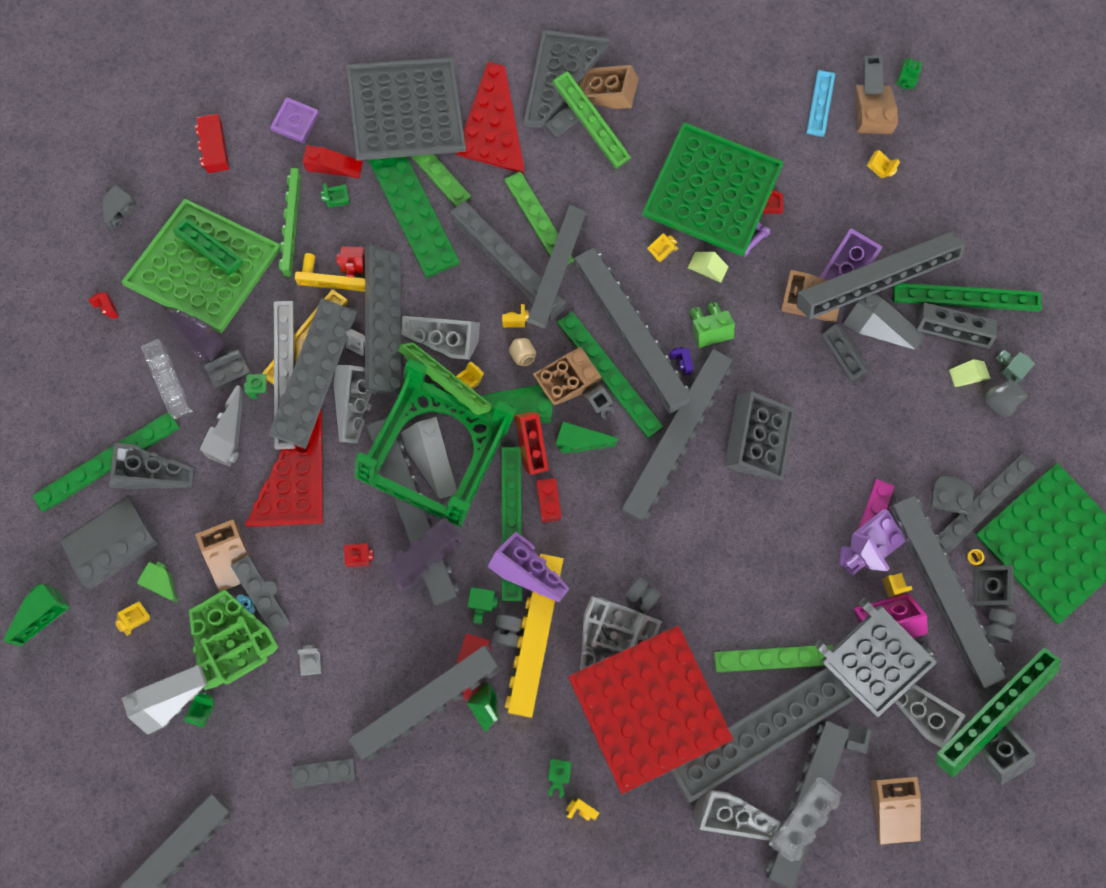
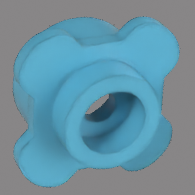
[236,594,255,614]

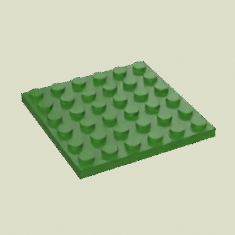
[122,199,281,334]

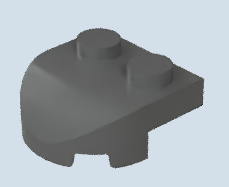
[930,476,974,515]

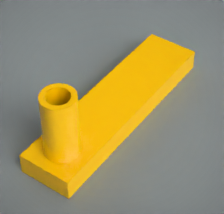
[295,253,365,292]

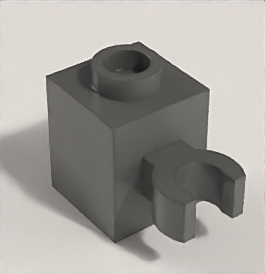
[582,383,615,420]

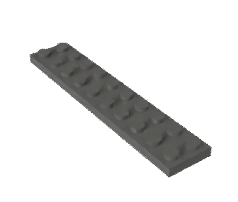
[670,667,856,803]

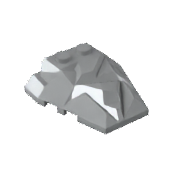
[580,596,662,671]

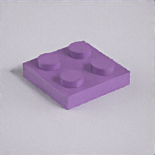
[270,97,320,144]

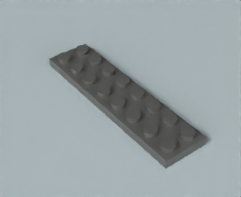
[365,245,401,396]
[268,298,357,449]

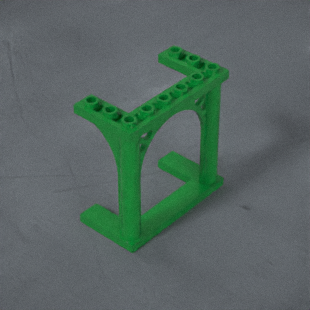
[354,359,517,528]

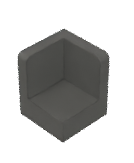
[844,725,871,754]

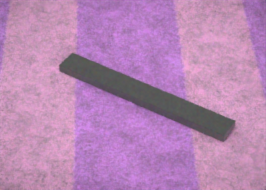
[527,205,586,329]

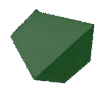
[467,682,498,732]

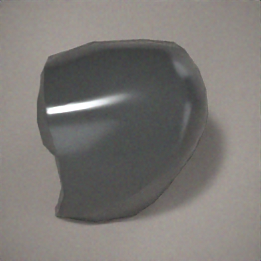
[984,380,1028,418]

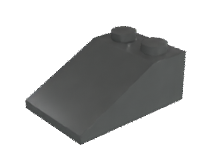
[962,723,1036,786]

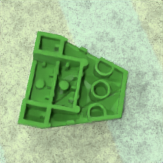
[189,590,278,690]

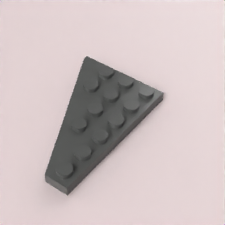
[524,30,610,129]

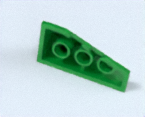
[480,385,553,424]

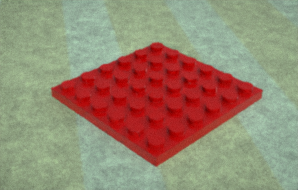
[568,625,734,794]

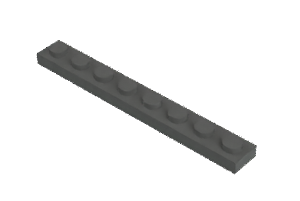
[938,454,1036,555]

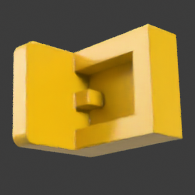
[867,150,900,178]
[456,362,484,389]

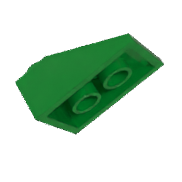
[3,583,70,647]

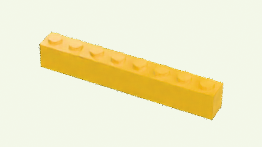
[505,554,564,718]

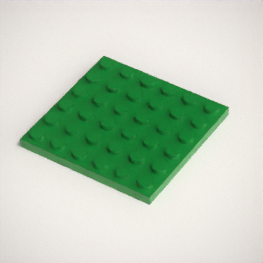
[642,122,784,257]
[975,463,1106,625]

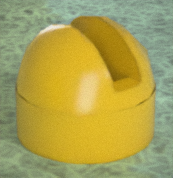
[967,549,984,565]

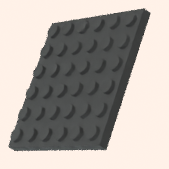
[346,57,466,160]

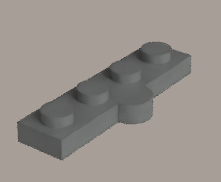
[231,555,291,634]

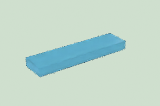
[806,70,835,137]

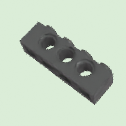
[917,303,997,349]

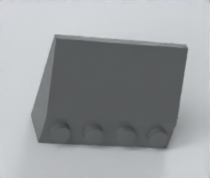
[724,391,796,481]
[60,497,159,589]

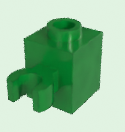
[896,58,922,89]
[468,587,498,625]
[548,759,572,798]

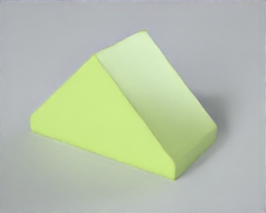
[688,252,728,283]
[949,359,990,387]

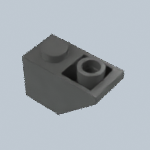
[863,55,883,95]
[102,185,136,231]

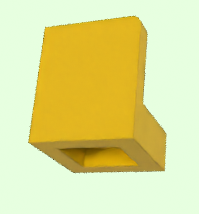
[882,573,913,598]

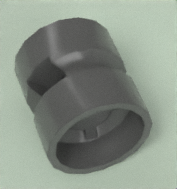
[625,576,662,614]
[985,609,1016,643]
[492,615,522,648]

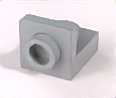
[346,329,365,356]
[298,645,322,676]

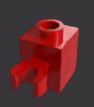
[337,247,365,277]
[344,543,374,568]

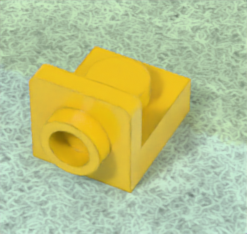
[647,233,678,262]
[502,304,529,328]
[115,601,150,636]
[566,798,599,821]

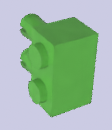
[689,302,735,348]

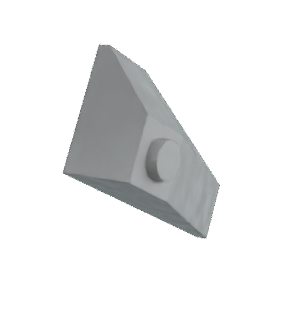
[200,385,244,467]

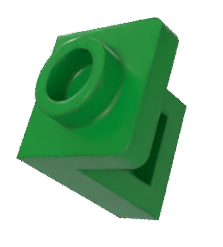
[321,183,350,208]
[244,374,267,399]
[184,692,214,728]

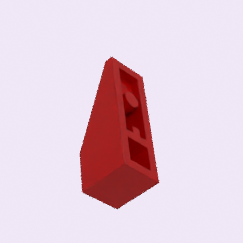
[303,145,363,178]

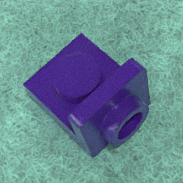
[669,347,693,376]

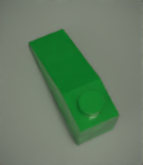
[556,422,618,454]

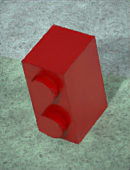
[536,478,561,523]

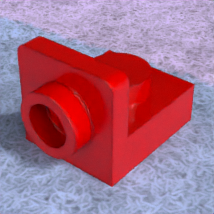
[88,292,119,319]

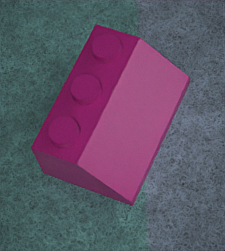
[854,592,928,638]

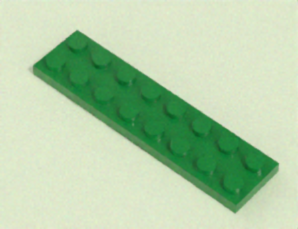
[368,157,460,278]

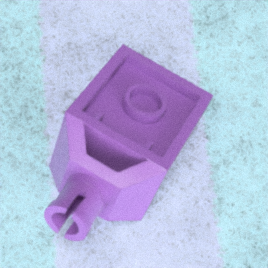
[843,509,905,575]

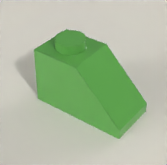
[137,561,179,603]

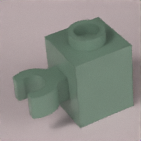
[995,350,1035,383]

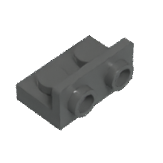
[203,350,251,390]

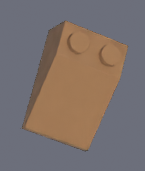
[579,65,639,109]
[855,85,898,134]

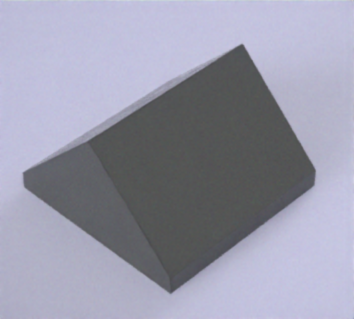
[973,565,1013,608]

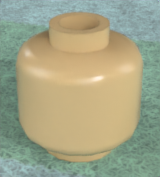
[509,338,536,366]

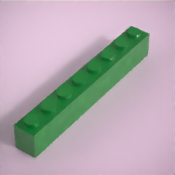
[936,648,1061,778]

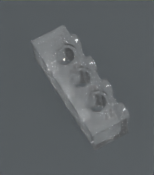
[141,339,193,419]
[768,778,842,863]

